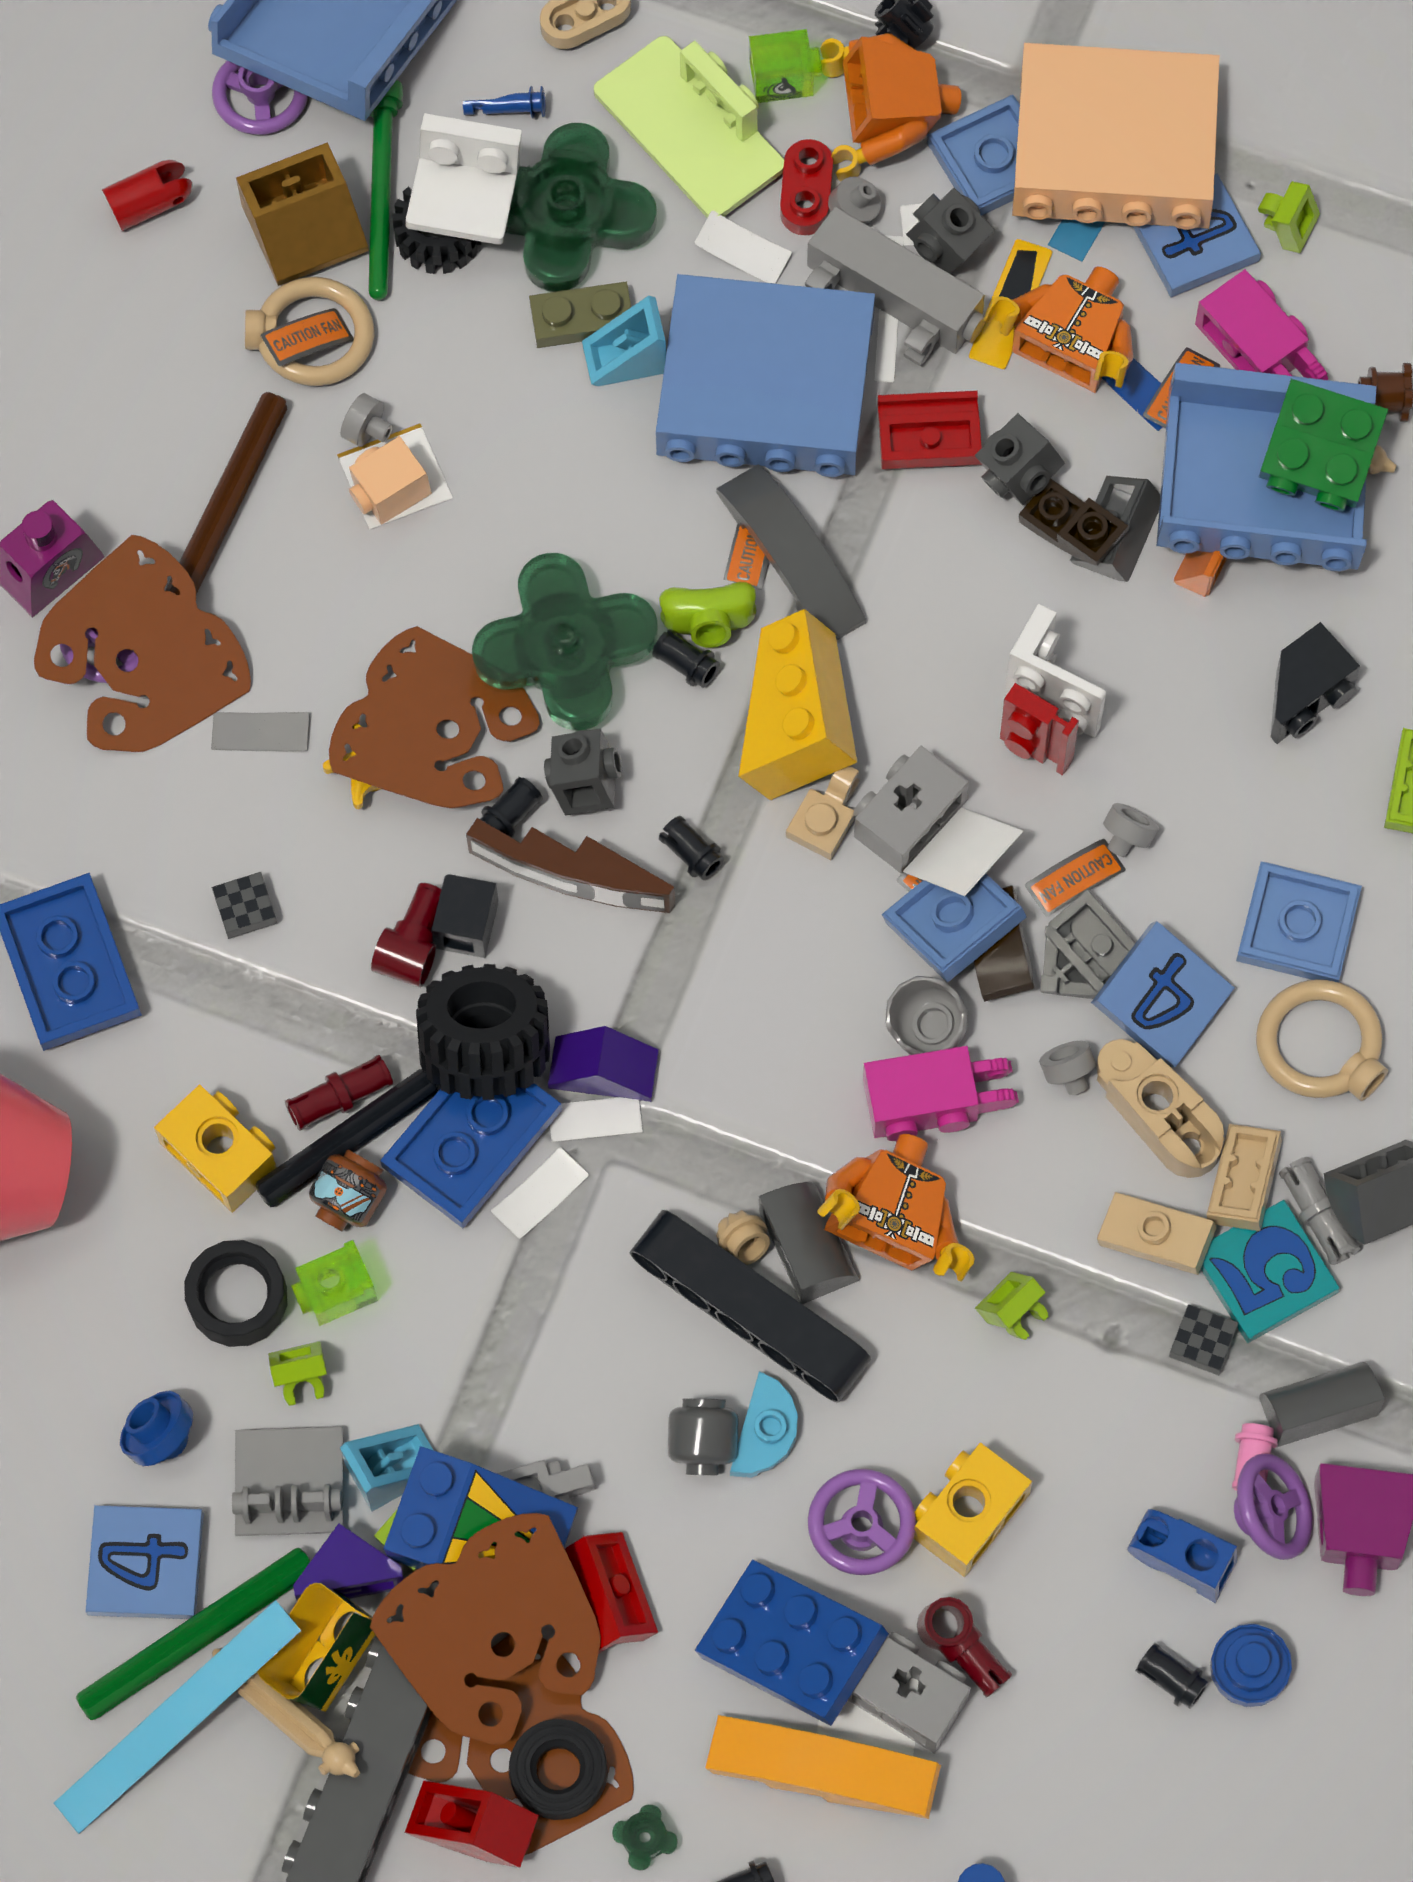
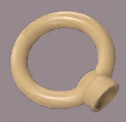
[245,277,374,386]
[1256,980,1388,1101]

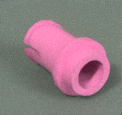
[1232,1423,1278,1491]

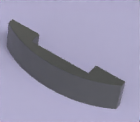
[716,464,866,640]

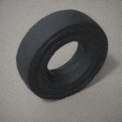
[509,1719,608,1820]

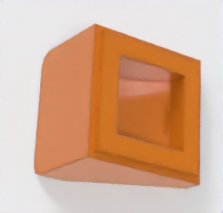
[1174,551,1228,597]

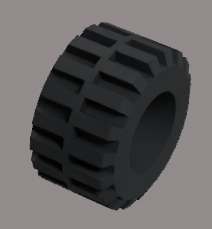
[416,964,550,1100]

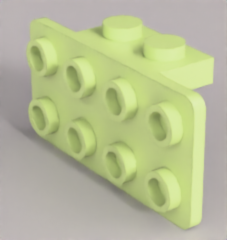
[594,36,784,218]

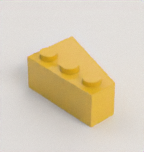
[738,609,857,800]

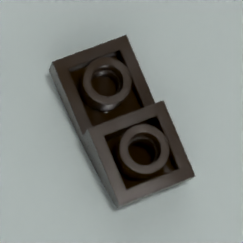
[1019,478,1129,566]
[974,885,1034,1002]

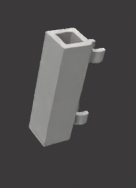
[805,207,986,366]

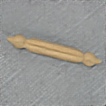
[212,1648,360,1778]

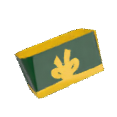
[258,1583,375,1712]

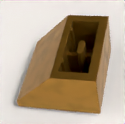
[236,142,369,286]

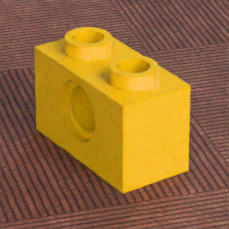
[154,1084,277,1213]
[914,1442,1032,1577]

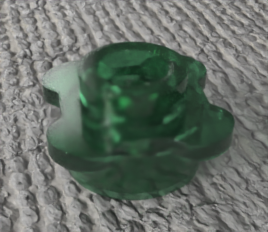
[612,1805,678,1871]

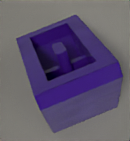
[548,1026,659,1102]
[293,1523,405,1601]

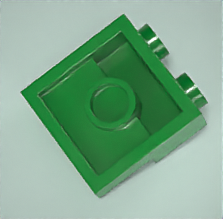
[1259,378,1388,512]

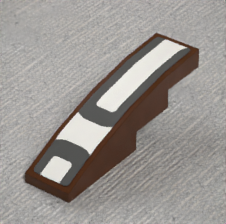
[466,818,675,913]

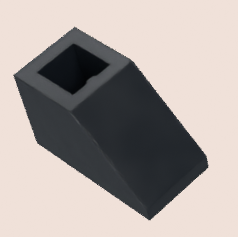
[1270,622,1360,744]

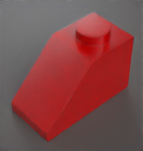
[404,1781,539,1868]

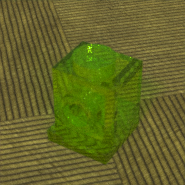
[291,1240,378,1326]

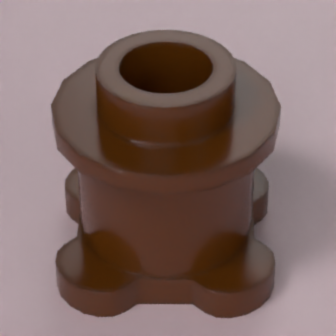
[1358,363,1413,422]

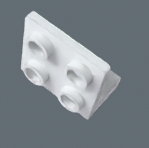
[406,113,522,244]
[1005,604,1106,737]

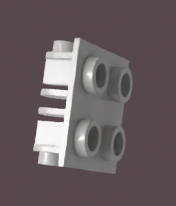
[232,1427,343,1536]

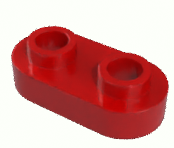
[780,139,833,235]

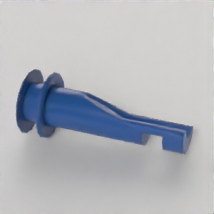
[463,86,546,119]

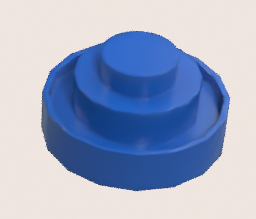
[120,1391,193,1467]
[1210,1624,1292,1707]

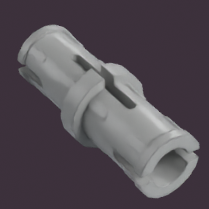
[1279,1157,1361,1265]

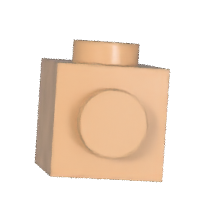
[349,436,432,525]

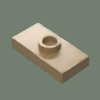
[1207,1124,1282,1231]
[1097,1192,1216,1275]

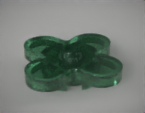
[505,123,657,292]
[472,553,658,731]

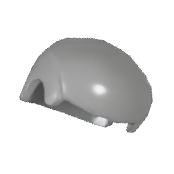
[885,976,967,1055]

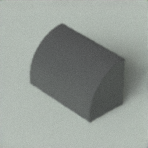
[1323,1140,1413,1245]
[759,1182,859,1304]
[1259,1362,1385,1447]

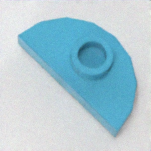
[730,1371,798,1478]

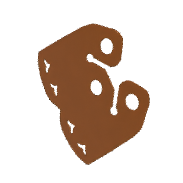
[34,535,251,752]
[329,626,540,808]
[370,1513,601,1745]
[408,1634,634,1855]

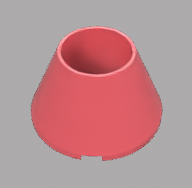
[0,1073,72,1241]

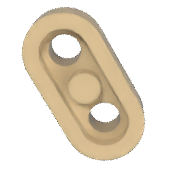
[540,0,631,49]

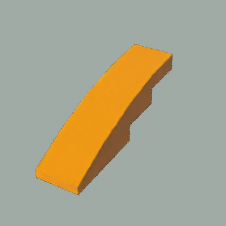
[705,1715,941,1819]

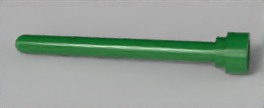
[368,80,403,301]

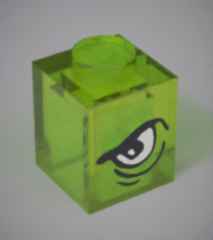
[749,29,822,103]

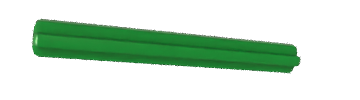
[76,1548,310,1720]

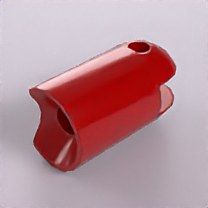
[102,160,193,231]

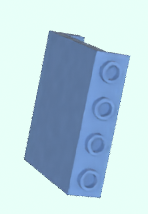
[208,0,457,121]
[656,274,875,477]
[1156,362,1376,571]

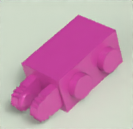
[1195,269,1328,380]
[863,1046,1019,1141]

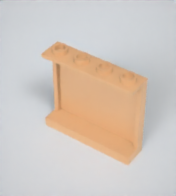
[1012,43,1220,230]

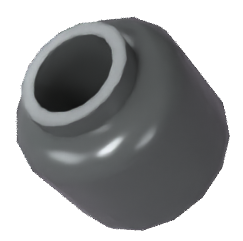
[668,1398,739,1475]

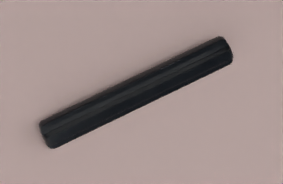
[256,1069,438,1207]

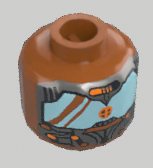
[309,1150,387,1232]

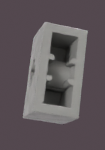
[853,745,969,874]
[848,1632,971,1754]

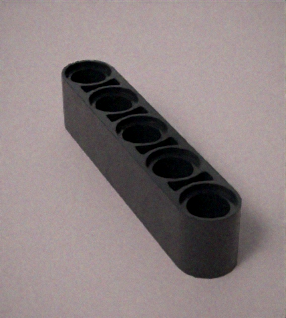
[629,1210,871,1403]

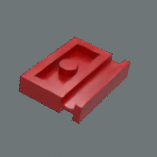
[877,390,982,469]
[1000,683,1079,776]

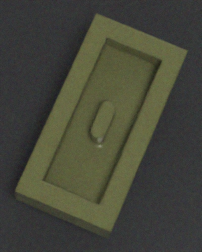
[529,281,631,348]

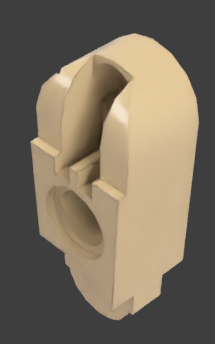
[1096,1039,1224,1178]

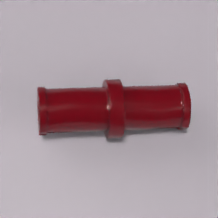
[285,1055,393,1131]

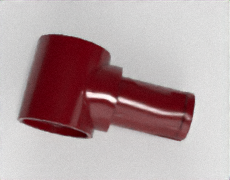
[371,883,441,988]
[917,1597,1012,1698]

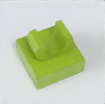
[1258,181,1320,253]
[975,1272,1049,1340]
[268,1341,327,1406]

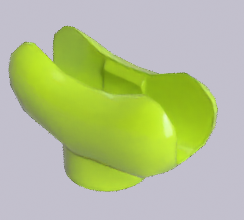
[659,582,757,648]

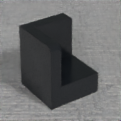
[432,874,499,958]

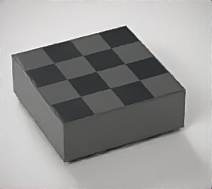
[212,872,278,939]
[1169,1304,1238,1376]

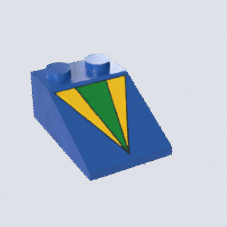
[383,1446,578,1569]

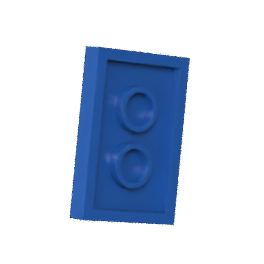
[0,873,142,1051]
[380,1083,562,1228]
[695,1559,889,1726]

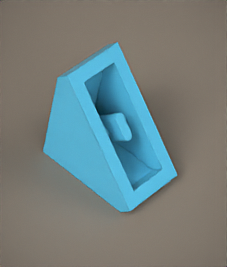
[582,295,666,386]
[340,1424,433,1512]

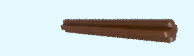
[165,392,287,595]

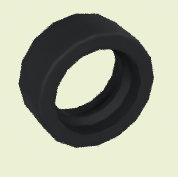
[184,1240,287,1347]

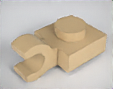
[786,766,860,860]

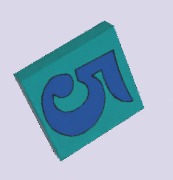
[1201,1200,1340,1344]

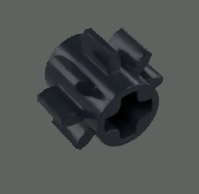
[875,0,934,49]

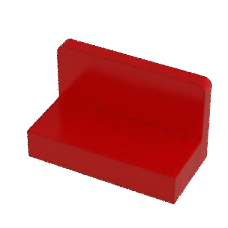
[564,1532,658,1660]

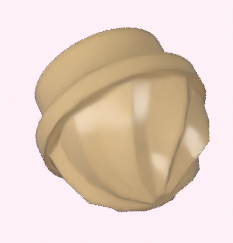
[716,1210,770,1265]

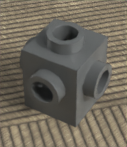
[906,188,995,274]
[975,413,1065,506]
[544,728,622,816]

